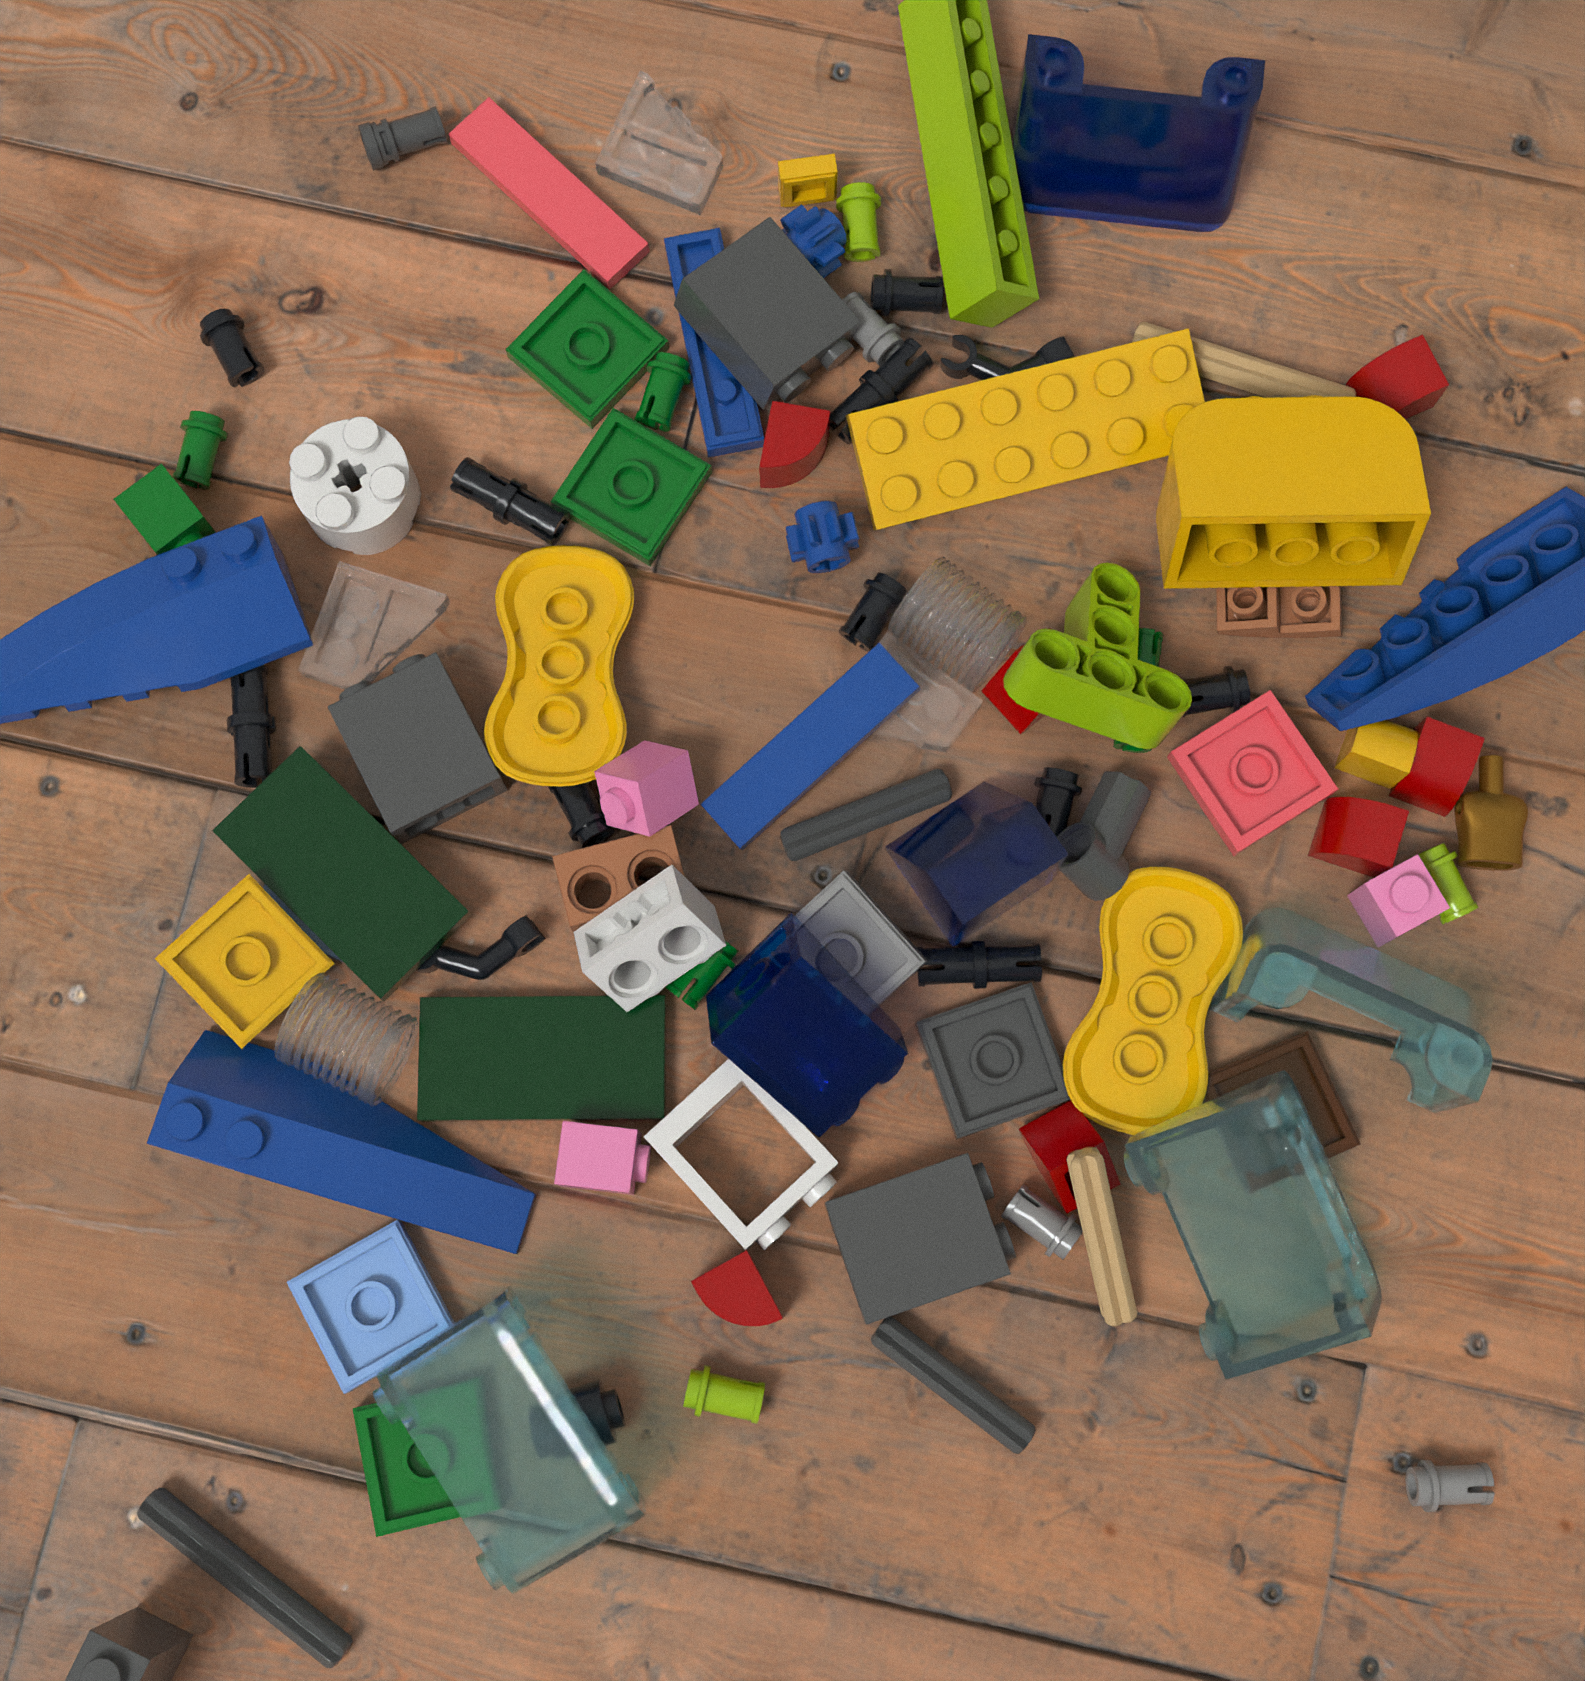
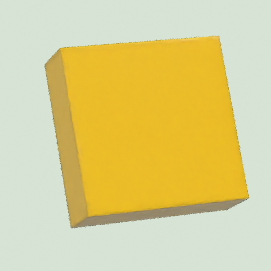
[778,153,838,208]

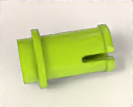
[836,182,881,262]
[1411,842,1479,924]
[683,1365,765,1424]

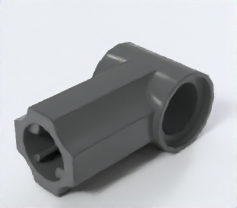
[1050,771,1151,901]

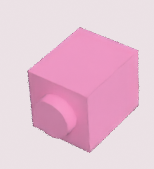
[594,740,699,837]
[1347,854,1450,948]
[554,1121,651,1195]

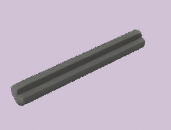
[137,1488,353,1668]

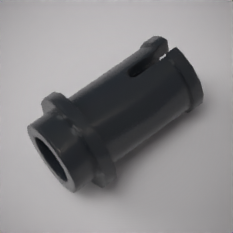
[870,269,943,316]
[200,308,264,387]
[839,572,907,652]
[1182,666,1251,718]
[1026,767,1082,846]
[548,782,614,848]

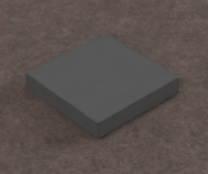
[915,982,1071,1140]

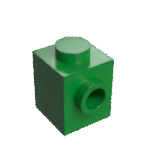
[113,463,216,555]

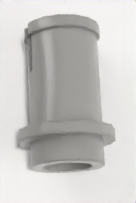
[842,292,904,366]
[1001,1184,1083,1260]
[1405,1459,1494,1512]

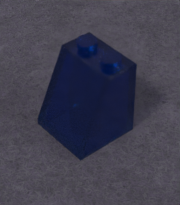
[885,781,1068,947]
[706,913,908,1138]

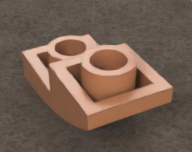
[1216,586,1342,638]

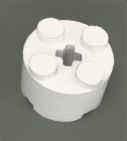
[289,416,421,555]

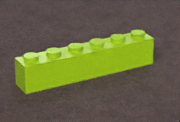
[898,0,1039,328]

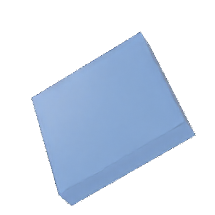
[287,1220,458,1394]

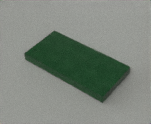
[212,746,472,1002]
[417,995,666,1122]

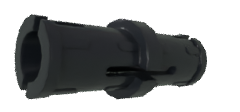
[830,338,934,445]
[450,457,571,546]
[226,665,276,788]
[917,941,1042,989]

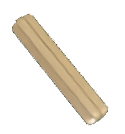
[1066,1147,1138,1326]

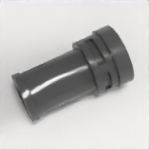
[358,107,447,171]

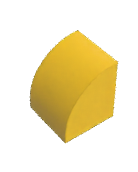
[1334,720,1418,789]

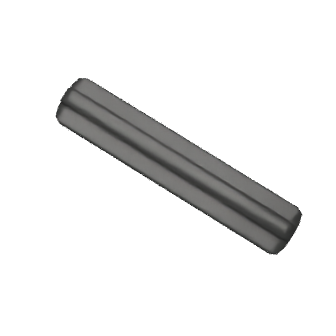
[780,769,952,861]
[871,1317,1036,1454]

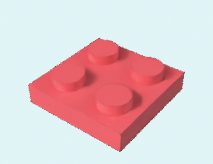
[1167,690,1338,856]

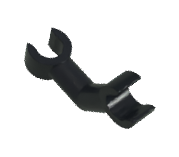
[941,335,1074,380]
[416,915,545,980]

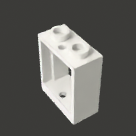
[644,1051,838,1250]

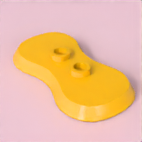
[484,545,634,787]
[1063,867,1243,1136]

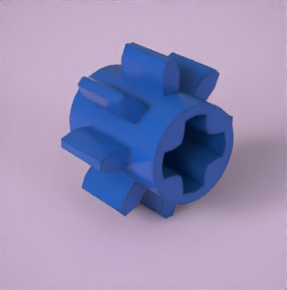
[780,204,847,278]
[786,501,860,573]

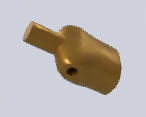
[1454,755,1528,871]

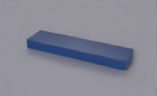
[664,228,764,458]
[701,642,921,850]

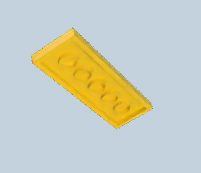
[846,328,1205,530]

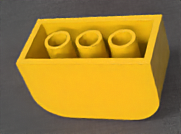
[1156,395,1431,589]

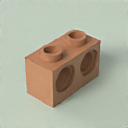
[552,825,685,932]

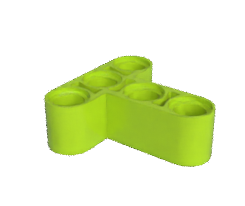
[1003,562,1192,749]

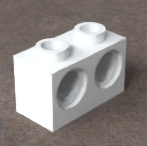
[573,865,726,1012]

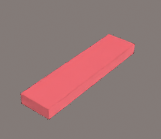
[448,97,650,290]

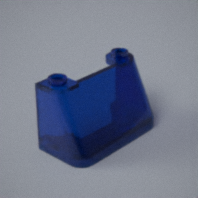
[1011,34,1265,232]

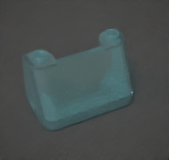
[1209,907,1493,1113]
[1124,1070,1382,1380]
[373,1285,646,1594]

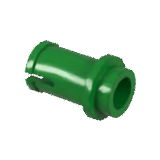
[634,352,692,432]
[172,411,228,490]
[665,941,739,1010]

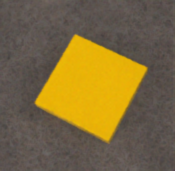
[155,874,335,1049]

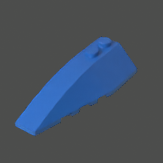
[1305,487,1585,731]
[0,515,314,724]
[147,1030,536,1254]

